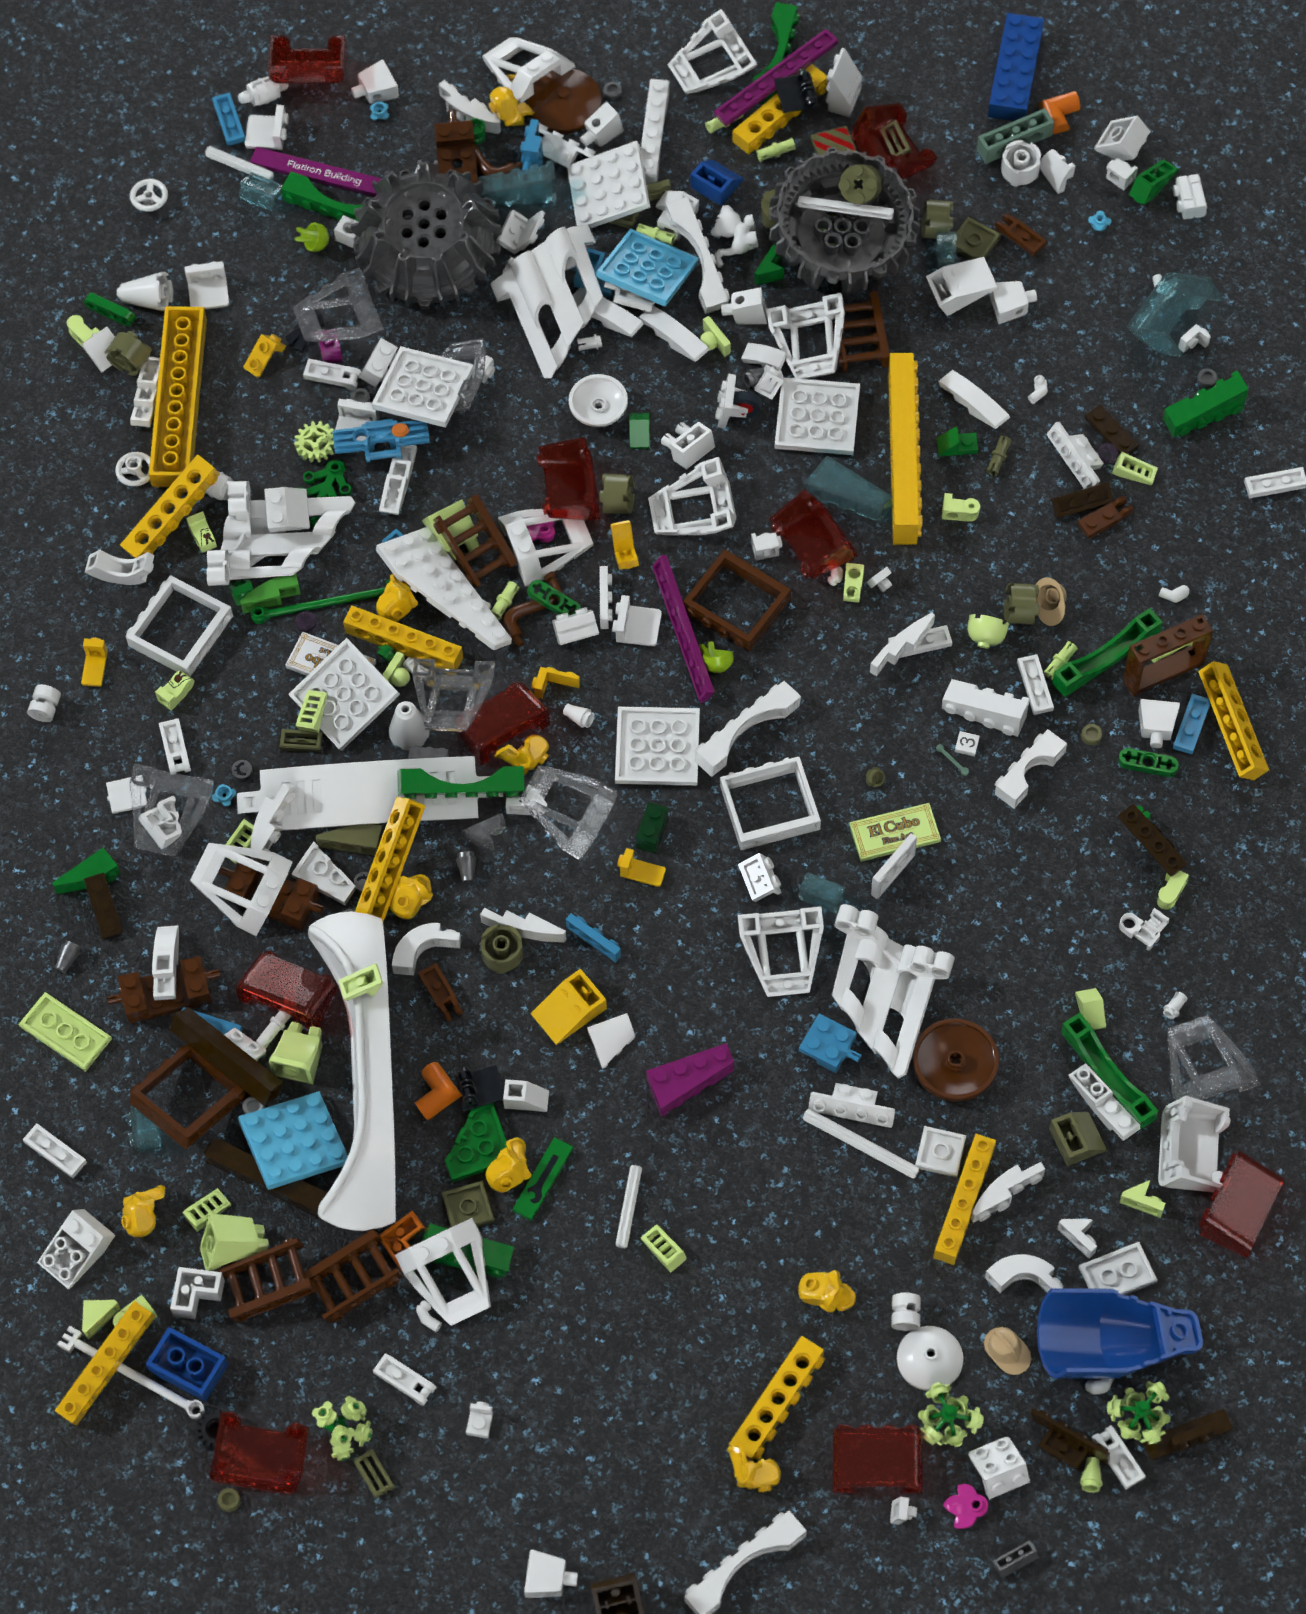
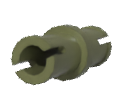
[986,436,1011,476]

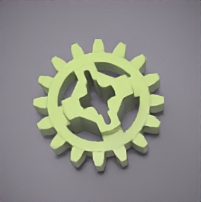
[294,421,335,463]

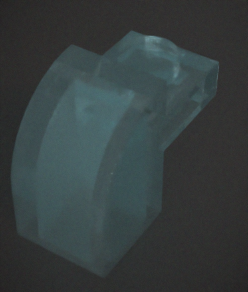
[936,232,957,270]

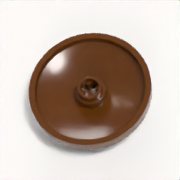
[526,69,602,134]
[913,1019,999,1101]

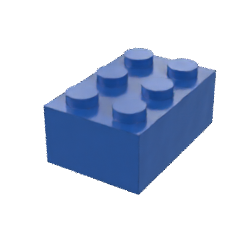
[146,1327,228,1402]

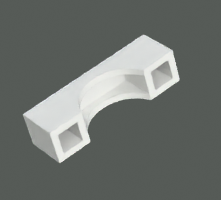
[995,729,1067,809]

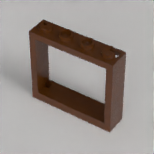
[683,549,791,651]
[1123,614,1213,696]
[130,1045,246,1149]

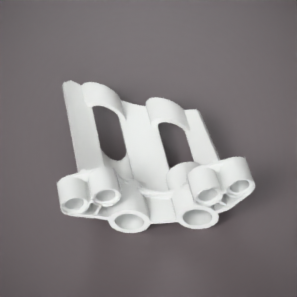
[490,225,603,378]
[207,481,355,586]
[832,904,955,1079]

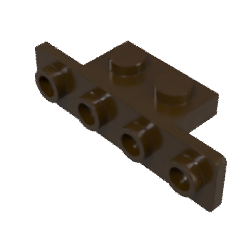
[1118,804,1187,877]
[1031,1408,1110,1471]
[1143,1409,1233,1460]

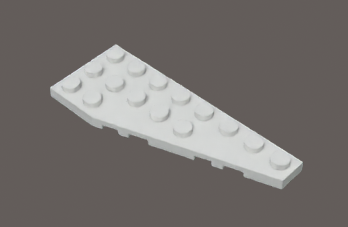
[376,527,512,650]

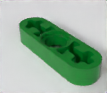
[83,293,136,327]
[527,580,581,616]
[1118,748,1179,777]

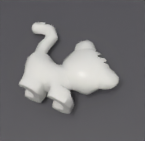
[711,205,758,267]

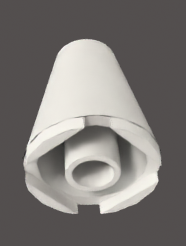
[117,272,173,311]
[389,701,429,751]

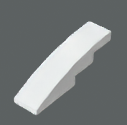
[573,287,644,337]
[639,306,709,362]
[130,357,160,427]
[939,370,1010,429]
[379,445,417,515]
[870,613,935,676]
[480,908,566,943]

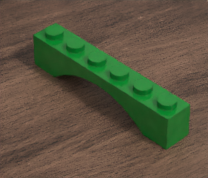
[753,2,800,105]
[281,172,362,222]
[1052,608,1163,697]
[397,766,525,799]
[1061,1012,1158,1132]

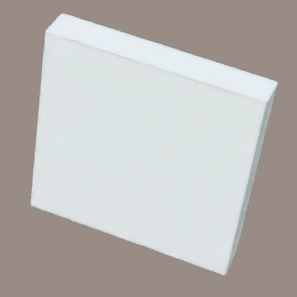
[915,1126,967,1177]

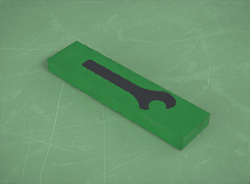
[512,1137,573,1221]

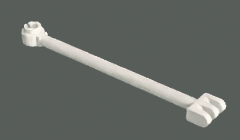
[57,1326,205,1420]

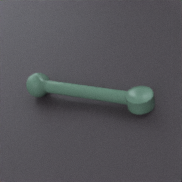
[936,744,969,776]

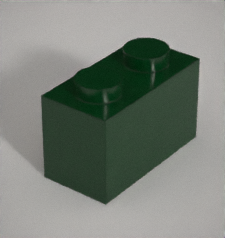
[636,802,669,854]

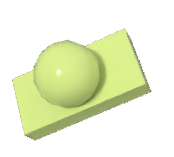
[700,316,731,357]
[383,652,410,687]

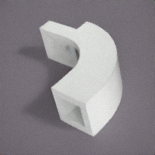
[85,550,155,585]
[392,923,461,976]
[985,1254,1063,1293]

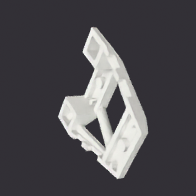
[668,9,758,94]
[483,37,575,104]
[766,293,845,379]
[648,457,736,536]
[498,508,593,587]
[190,843,292,936]
[738,906,824,997]
[395,1218,491,1326]

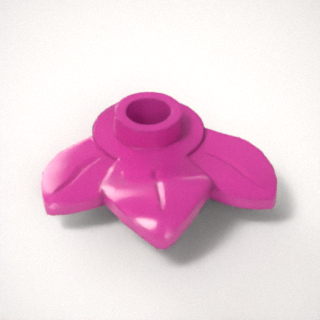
[526,521,555,543]
[943,1484,988,1529]

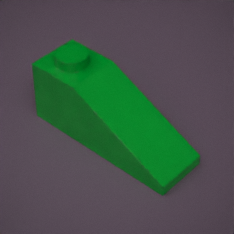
[1129,159,1179,205]
[52,848,120,894]

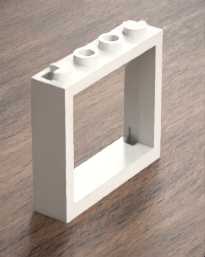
[126,575,233,677]
[720,757,821,850]

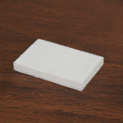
[871,833,917,899]
[1079,1242,1158,1295]

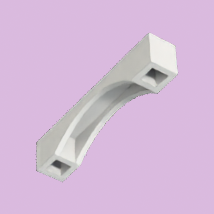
[640,79,669,185]
[665,196,730,314]
[695,681,801,777]
[685,1511,807,1614]

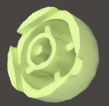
[968,614,1009,649]

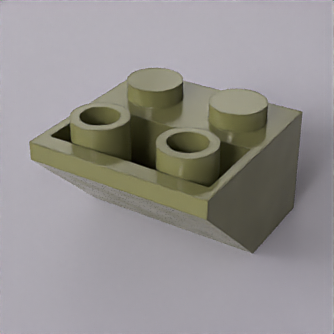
[1049,1112,1107,1167]

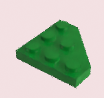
[445,1103,507,1183]

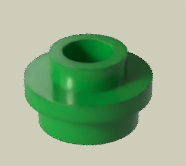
[377,644,395,662]

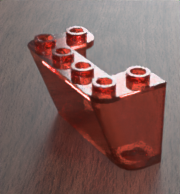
[267,35,348,83]
[1199,1150,1285,1258]
[832,1424,923,1493]

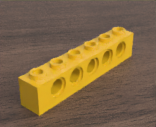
[732,64,828,155]
[120,454,220,558]
[343,606,463,674]
[1198,661,1269,780]
[355,797,426,922]
[934,1134,996,1265]
[55,1301,155,1426]
[729,1335,825,1461]

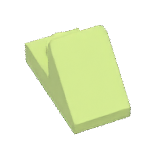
[338,963,383,1001]
[1119,1181,1166,1218]

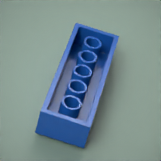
[988,13,1044,121]

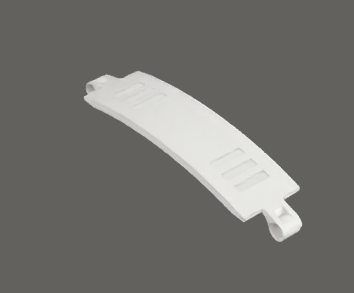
[237,756,503,831]

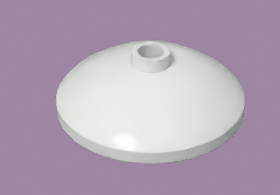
[569,374,628,427]
[897,1326,963,1391]

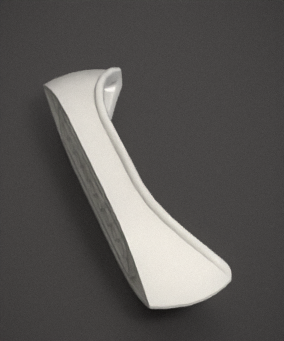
[308,911,395,1231]

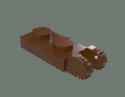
[994,213,1047,257]
[1077,496,1134,539]
[418,963,463,1022]

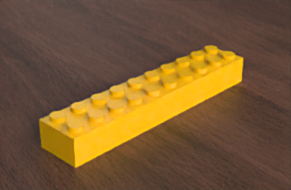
[149,306,207,487]
[888,353,922,545]

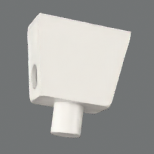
[351,60,399,104]
[580,102,624,147]
[989,281,1037,324]
[721,288,767,324]
[1139,699,1180,748]
[524,1550,578,1598]

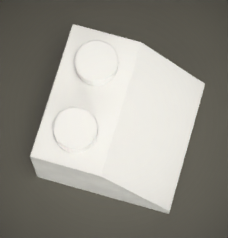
[1094,115,1150,161]
[264,487,310,533]

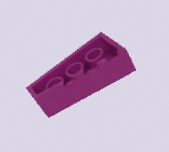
[646,1043,734,1118]

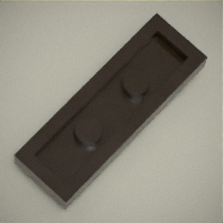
[1085,404,1139,455]
[1051,482,1114,518]
[84,873,123,939]

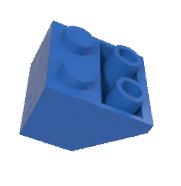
[690,160,744,206]

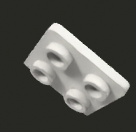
[245,105,289,150]
[496,210,545,254]
[185,261,229,310]
[335,399,379,441]
[612,595,661,646]
[969,1437,1030,1499]

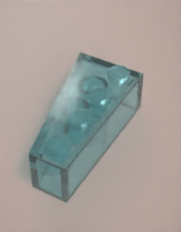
[478,160,557,206]
[803,456,892,522]

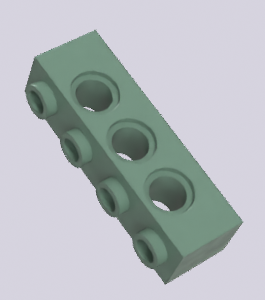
[977,108,1054,164]

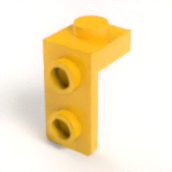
[243,334,286,377]
[611,520,639,570]
[81,637,108,687]
[531,667,580,699]
[617,848,666,887]

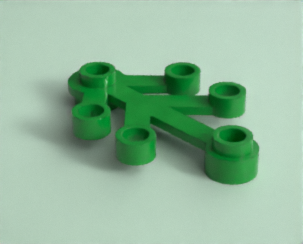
[299,460,352,528]

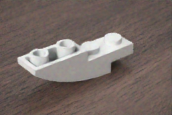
[439,80,501,134]
[251,783,297,862]
[152,926,179,1000]
[1069,1063,1140,1141]
[971,1162,1045,1223]

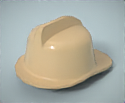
[1036,578,1067,626]
[984,1327,1031,1375]

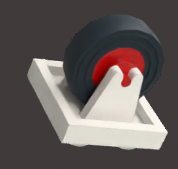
[715,374,762,428]

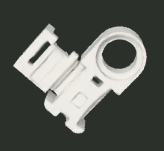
[1119,908,1169,951]

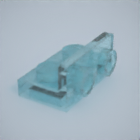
[239,172,283,211]

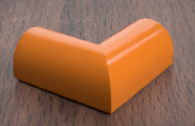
[1038,91,1080,135]
[415,1062,462,1121]
[380,1211,426,1272]

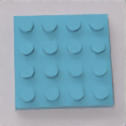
[596,229,699,306]
[238,1091,348,1190]

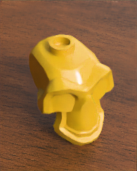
[488,87,535,127]
[376,574,418,622]
[494,735,549,775]
[389,874,433,919]
[486,1137,532,1192]
[122,1185,165,1237]
[798,1270,856,1313]
[727,1446,781,1492]

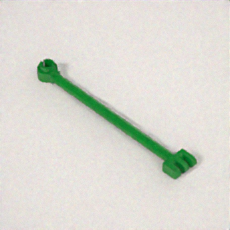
[251,579,391,624]

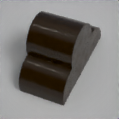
[590,1572,644,1614]

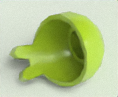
[294,222,329,252]
[699,641,733,673]

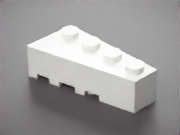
[942,679,1030,737]

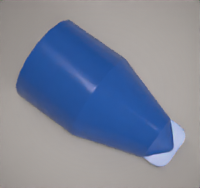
[1037,1288,1203,1379]

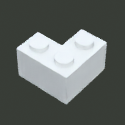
[170,1267,225,1319]

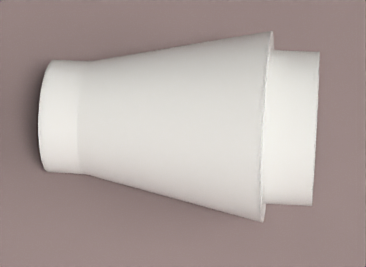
[563,704,595,728]

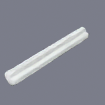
[205,146,274,182]
[616,1165,642,1248]

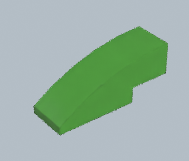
[240,574,301,614]

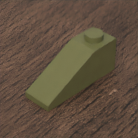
[316,824,383,856]

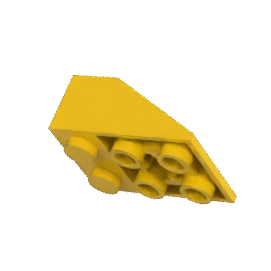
[531,969,607,1045]

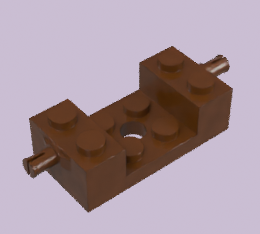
[434,110,478,184]
[219,858,324,930]
[107,956,221,1023]

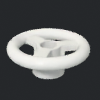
[130,179,168,212]
[115,452,150,487]

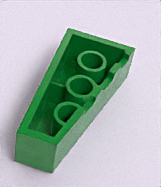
[1163,370,1248,437]
[421,1224,514,1278]

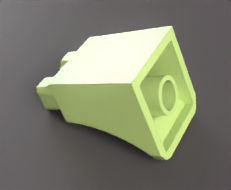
[422,500,479,561]
[268,1022,323,1085]
[200,1213,269,1271]

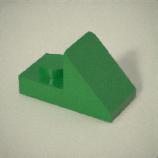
[754,245,784,285]
[936,427,978,457]
[227,579,253,606]

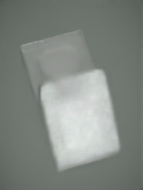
[464,813,506,850]

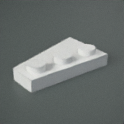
[292,841,356,905]

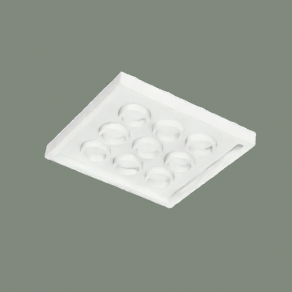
[567,141,650,229]
[372,346,474,428]
[775,377,860,455]
[288,638,400,751]
[615,707,700,786]

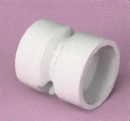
[27,684,61,722]
[892,1293,921,1331]

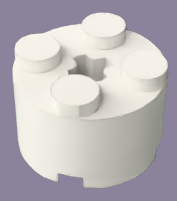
[1001,140,1041,187]

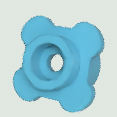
[370,102,389,120]
[1088,211,1111,231]
[212,784,237,807]

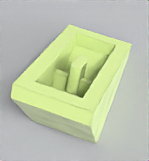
[1075,988,1106,1030]
[82,1300,121,1340]

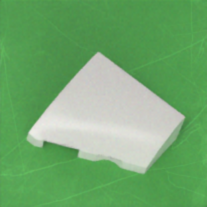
[1040,149,1075,193]
[138,795,182,850]
[587,1013,635,1069]

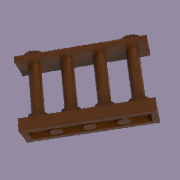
[833,291,890,373]
[433,494,518,589]
[303,1229,404,1324]
[217,1238,318,1323]

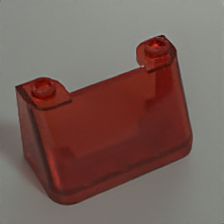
[852,103,937,179]
[536,437,600,521]
[769,488,858,579]
[455,682,550,765]
[236,951,337,1030]
[209,1412,309,1494]

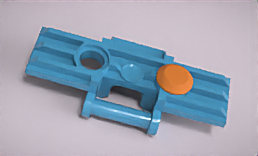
[333,419,430,463]

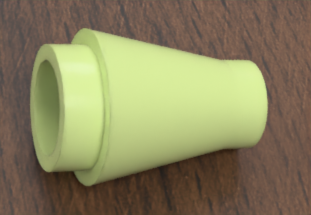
[1080,1457,1103,1493]

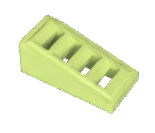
[1112,452,1158,485]
[296,690,328,733]
[225,819,254,864]
[182,1188,231,1232]
[641,1224,687,1272]

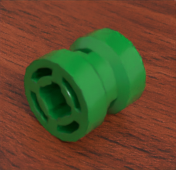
[471,118,486,145]

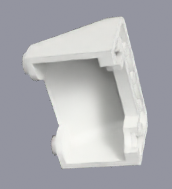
[1158,1096,1230,1193]

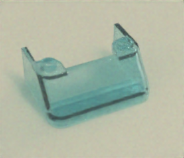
[1128,272,1223,357]

